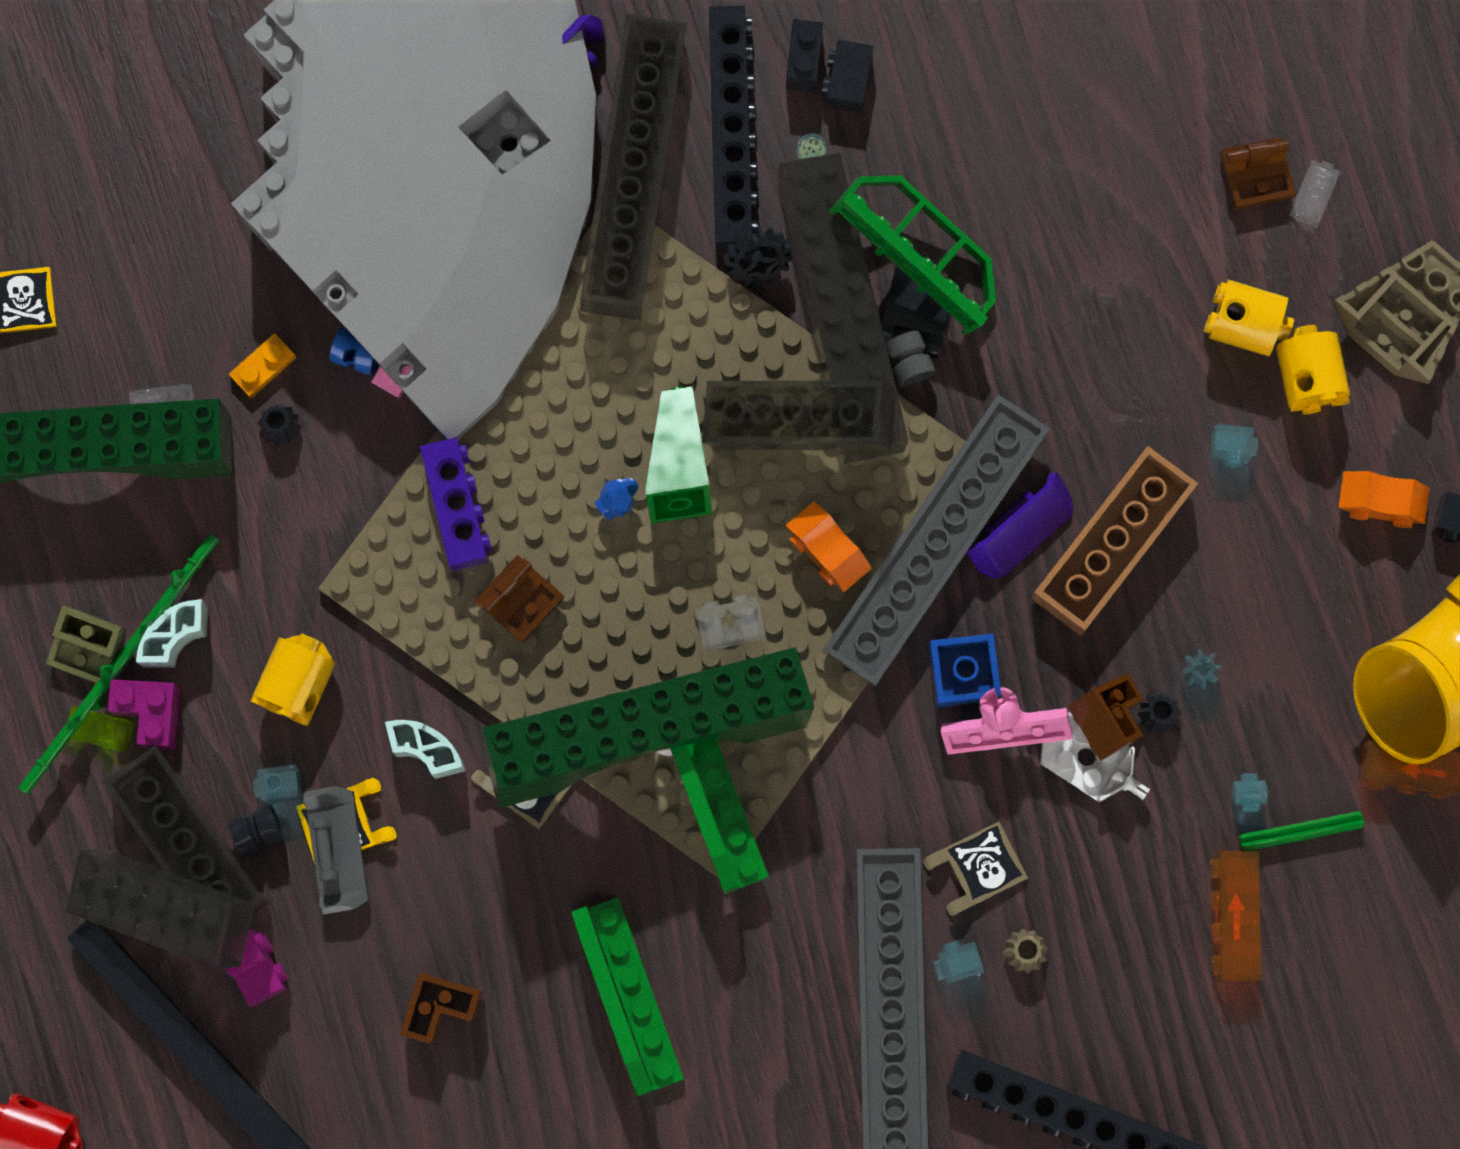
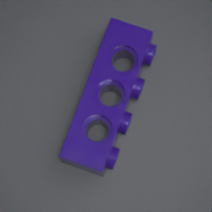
[420,437,492,572]

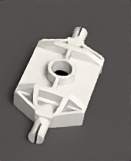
[1040,712,1150,802]

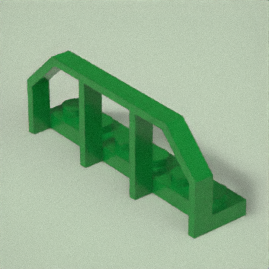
[829,175,996,335]
[670,741,769,895]
[572,897,684,1096]

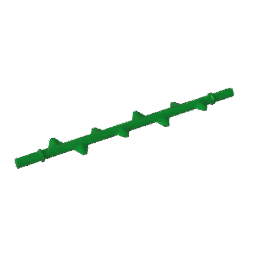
[18,534,219,795]

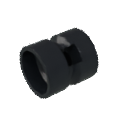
[228,804,285,858]

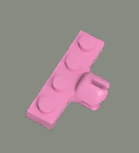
[941,687,1073,755]

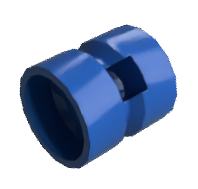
[329,325,379,376]

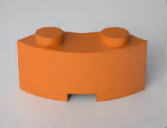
[1338,471,1430,528]
[785,501,872,592]

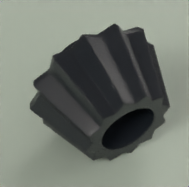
[257,403,301,446]
[1137,691,1182,735]

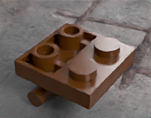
[1220,137,1296,211]
[475,555,565,644]

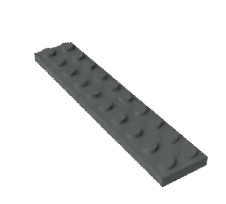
[823,394,1050,687]
[856,848,928,1149]

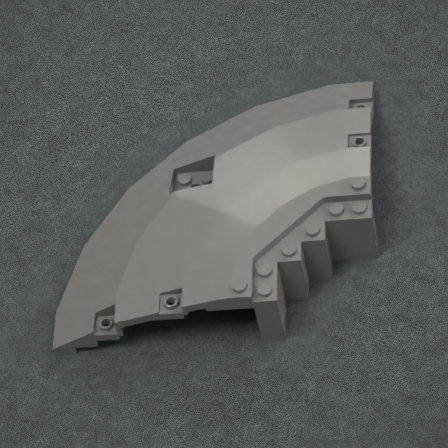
[231,0,597,439]

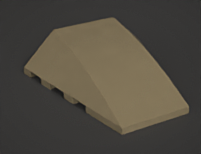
[1333,240,1460,384]

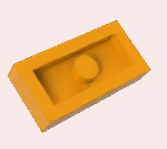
[229,333,297,399]

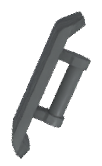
[303,786,368,915]

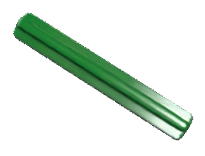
[1239,811,1364,852]

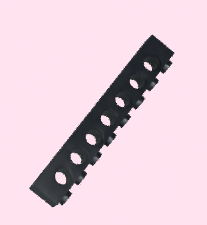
[709,6,758,251]
[946,1050,1206,1149]

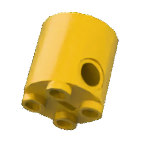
[1203,279,1294,357]
[1276,325,1350,415]
[250,633,336,726]

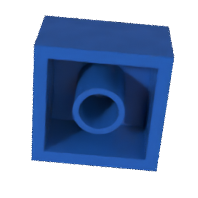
[928,634,1002,708]

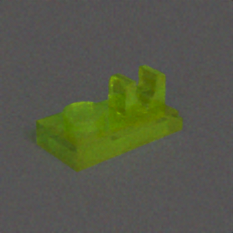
[67,706,135,753]

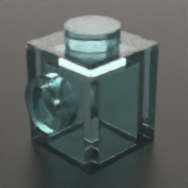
[1209,424,1258,468]
[253,764,303,804]
[933,940,985,985]

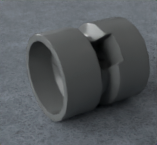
[883,331,936,387]

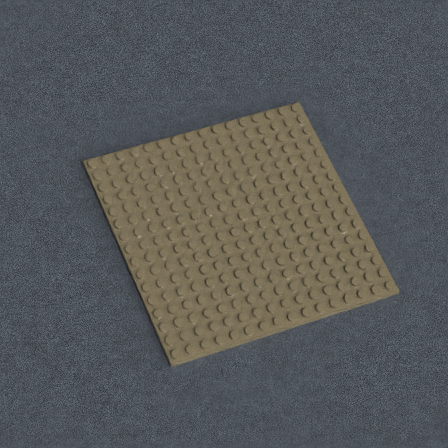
[318,196,965,879]

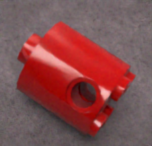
[0,1094,83,1149]

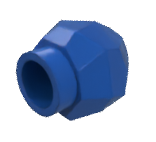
[595,478,639,521]

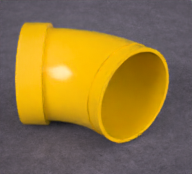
[1353,574,1460,764]

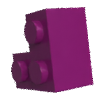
[108,679,181,750]
[214,929,289,1007]

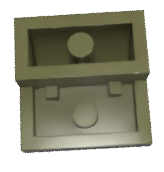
[46,605,126,683]

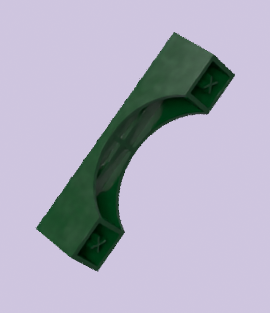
[0,398,234,484]
[482,647,814,808]

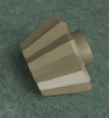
[1003,928,1048,974]

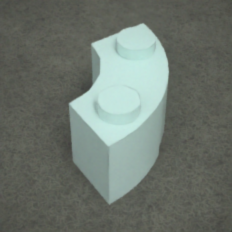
[136,599,208,668]
[385,720,466,779]

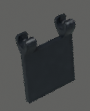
[878,266,955,359]

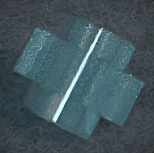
[1180,649,1222,690]
[1232,773,1268,812]

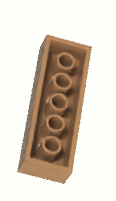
[1031,446,1198,636]

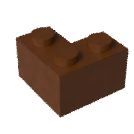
[1068,673,1144,761]
[400,972,484,1045]

